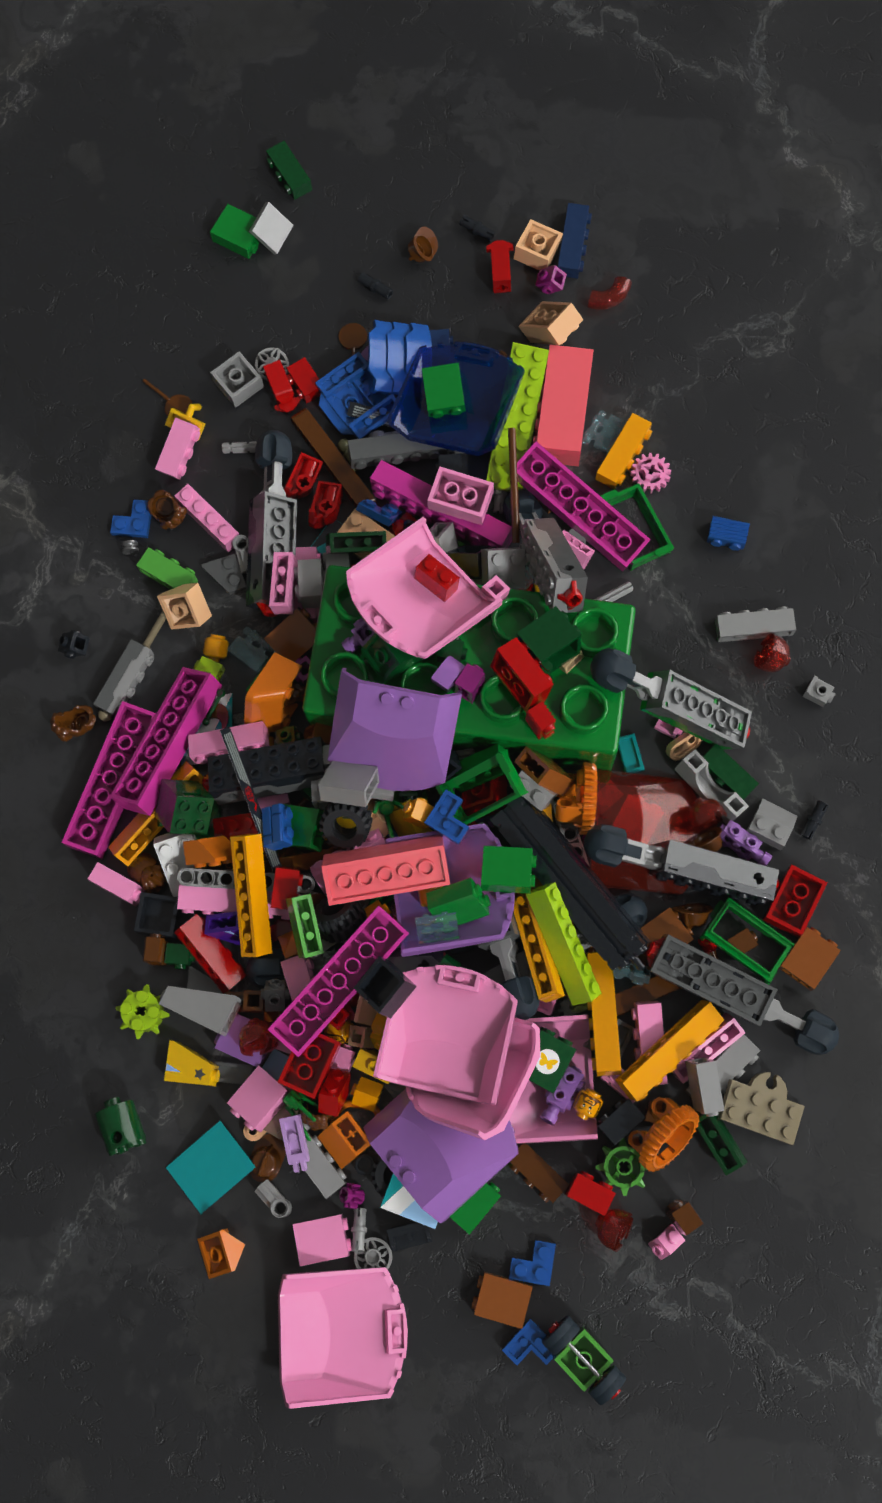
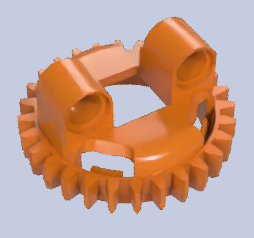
[555,762,598,835]
[628,1097,699,1172]

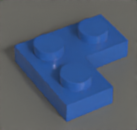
[356,499,403,527]
[110,500,151,538]
[424,789,469,845]
[509,1240,556,1286]
[502,1319,555,1365]

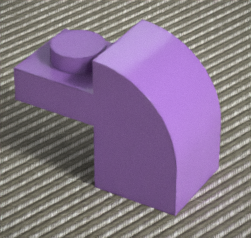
[431,656,465,693]

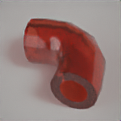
[588,276,632,310]

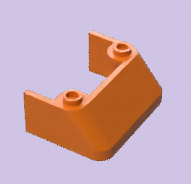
[244,652,302,733]

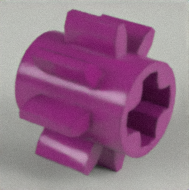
[339,1183,365,1209]

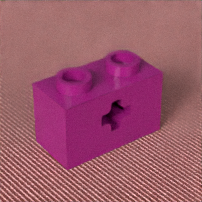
[454,663,485,704]

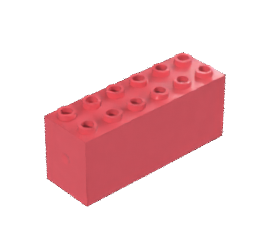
[533,345,594,467]
[321,834,450,906]

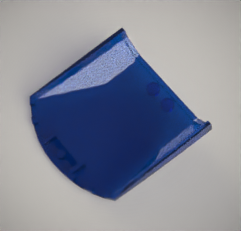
[388,342,525,456]

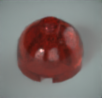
[754,633,791,673]
[687,797,727,834]
[238,1018,279,1056]
[595,1208,633,1252]

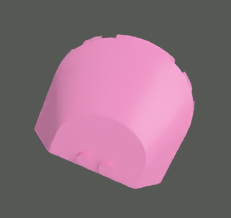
[406,1018,540,1140]

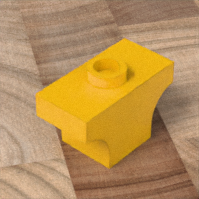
[352,1048,390,1084]

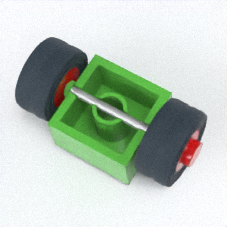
[542,1316,626,1405]

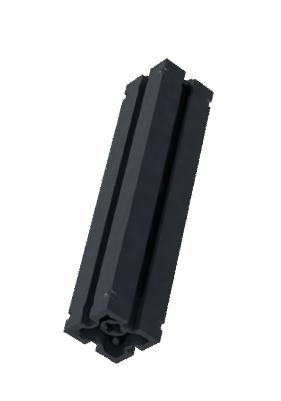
[490,796,651,971]

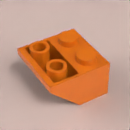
[183,836,233,868]
[317,1111,371,1169]

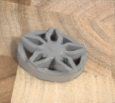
[255,348,289,381]
[354,1237,392,1270]

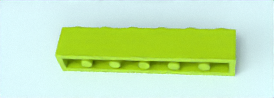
[526,882,602,1006]

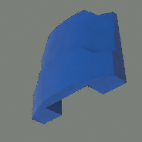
[368,320,432,399]
[315,352,403,439]

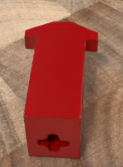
[486,240,513,293]
[263,360,301,413]
[284,452,323,499]
[308,481,343,529]

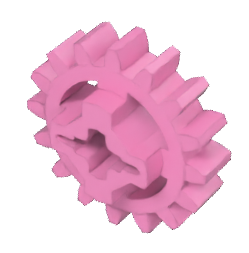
[630,453,671,493]

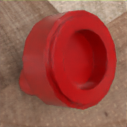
[698,939,717,954]

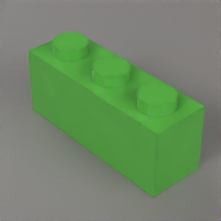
[136,547,198,590]
[286,894,324,958]

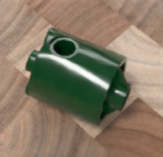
[94,1097,147,1156]

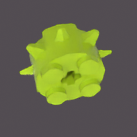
[116,984,170,1039]

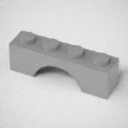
[675,749,749,824]

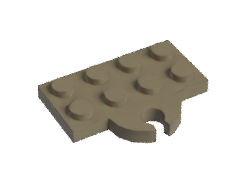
[718,1072,805,1145]

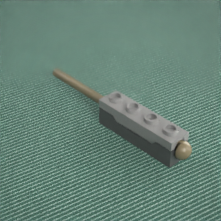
[94,610,166,722]

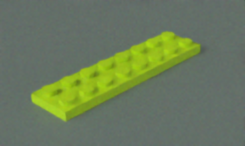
[486,342,549,492]

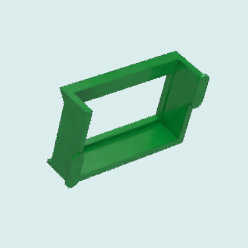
[601,483,674,572]
[436,749,529,825]
[699,898,795,985]

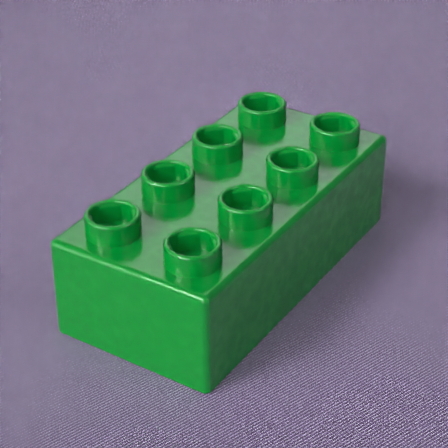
[302,565,636,775]

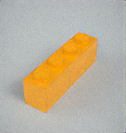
[595,413,653,490]

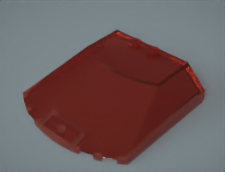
[590,769,704,895]

